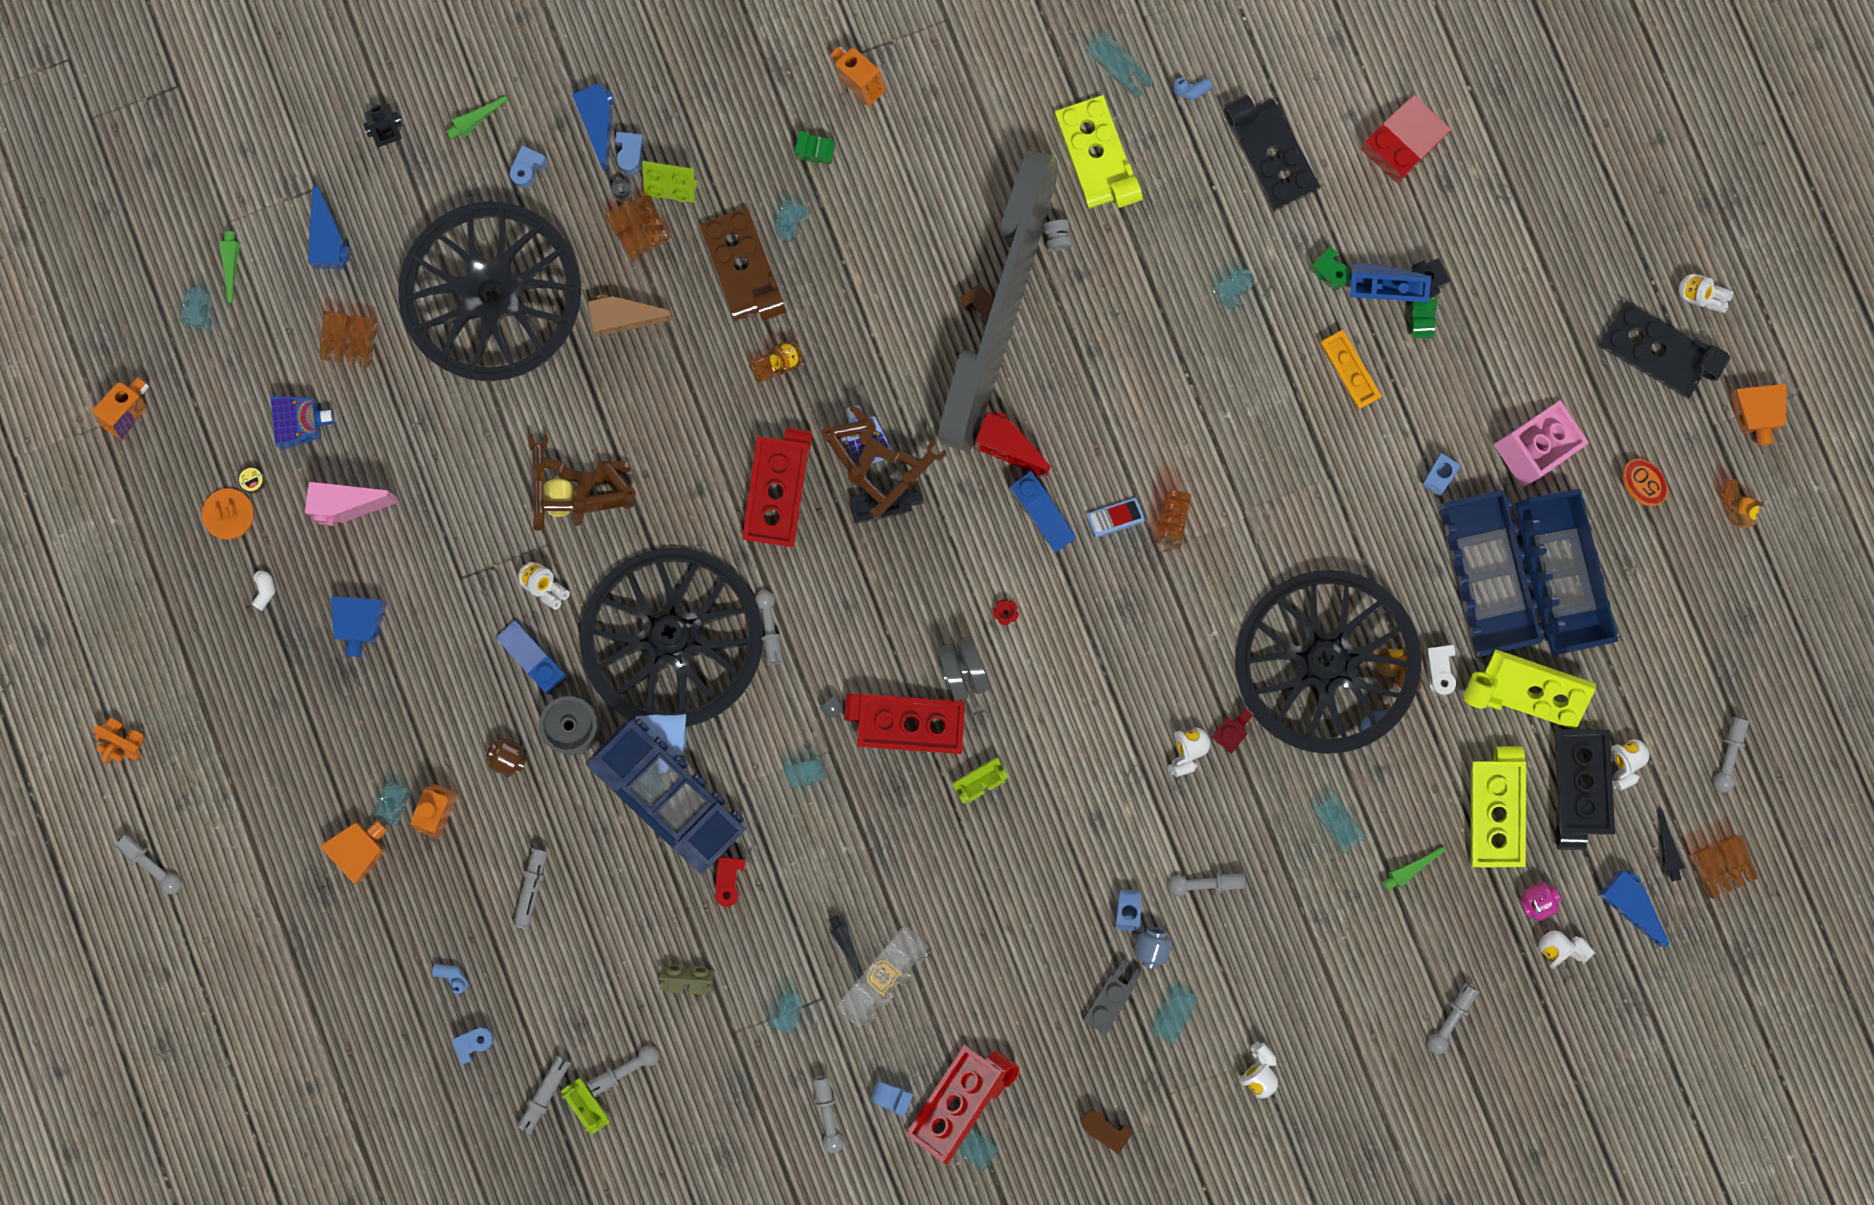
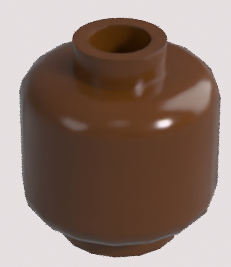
[485,738,527,777]

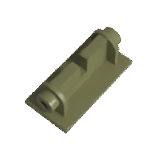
[659,965,715,995]

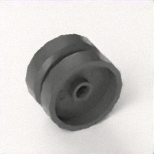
[936,636,990,702]
[539,696,601,756]

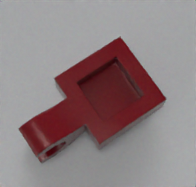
[1211,708,1254,754]

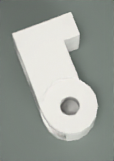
[1424,645,1456,696]

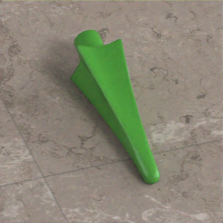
[446,96,508,140]
[218,231,241,303]
[1382,847,1446,891]

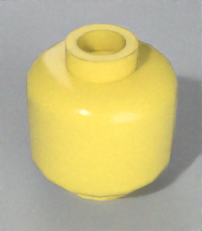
[544,476,575,517]

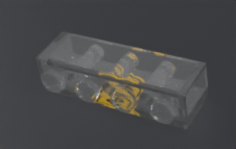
[835,925,929,1028]

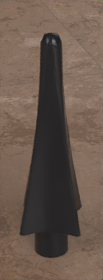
[1657,809,1685,882]
[829,915,866,984]

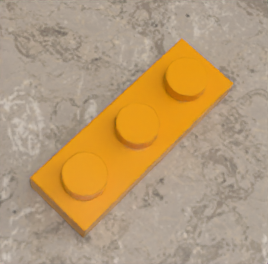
[1319,330,1382,411]

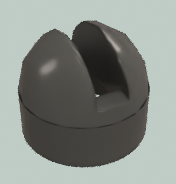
[611,179,632,202]
[820,695,843,717]

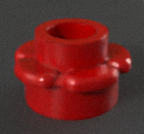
[993,599,1019,625]

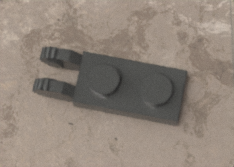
[1083,958,1142,1035]

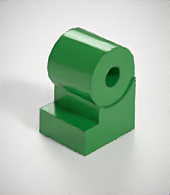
[795,131,836,165]
[1309,246,1351,290]
[1409,299,1437,339]

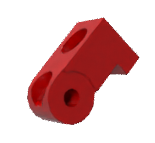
[715,857,747,907]

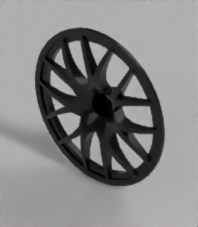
[398,201,581,381]
[579,548,764,727]
[1236,570,1422,754]

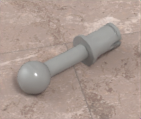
[755,590,783,665]
[1713,717,1749,793]
[115,835,182,895]
[1168,872,1246,896]
[1427,983,1480,1055]
[586,1045,660,1097]
[813,1076,844,1153]

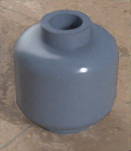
[1135,927,1172,969]

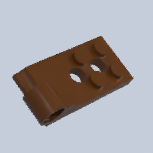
[699,207,787,321]

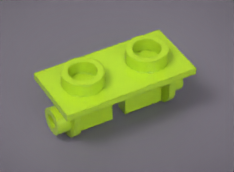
[952,757,1009,804]
[561,1077,611,1136]

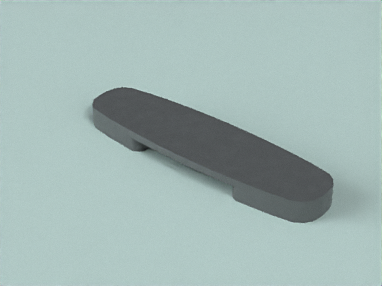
[939,150,1058,452]

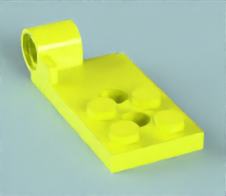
[1054,95,1143,209]
[1463,649,1596,729]
[1471,746,1526,867]

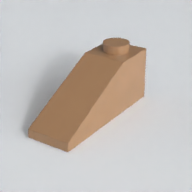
[588,294,673,337]

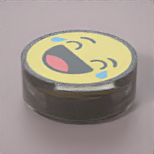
[238,467,266,494]

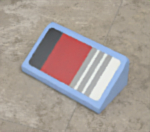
[1086,498,1145,539]

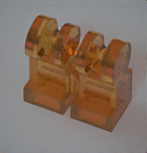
[605,195,672,263]
[319,311,380,367]
[1155,490,1191,548]
[1687,834,1758,899]

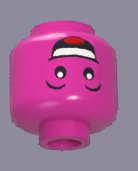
[1520,882,1562,921]

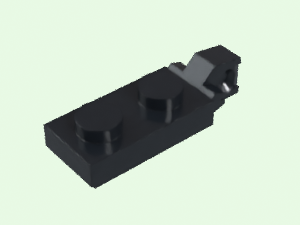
[849,488,924,524]

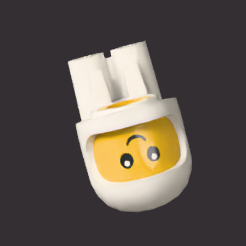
[1679,274,1733,313]
[518,562,570,610]
[1168,728,1210,777]
[1611,739,1649,791]
[1538,931,1595,970]
[1239,1042,1278,1099]

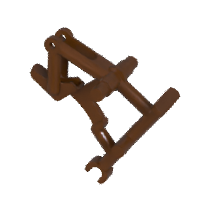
[822,407,947,521]
[528,434,636,531]

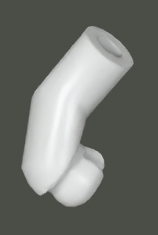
[251,570,275,611]

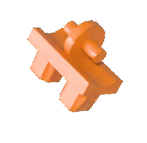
[93,718,144,764]

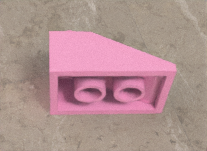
[1493,400,1589,488]
[305,482,398,526]

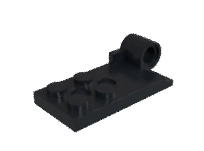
[1223,94,1321,212]
[1599,301,1731,399]
[1555,729,1615,850]

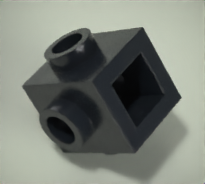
[363,103,403,148]
[1411,258,1450,299]

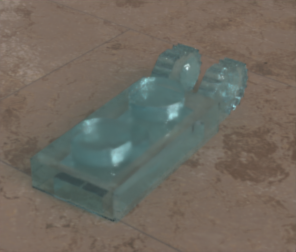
[1085,31,1153,99]

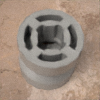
[1043,219,1073,252]

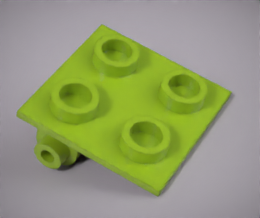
[642,161,698,203]

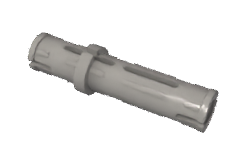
[512,848,549,929]
[516,1055,572,1134]

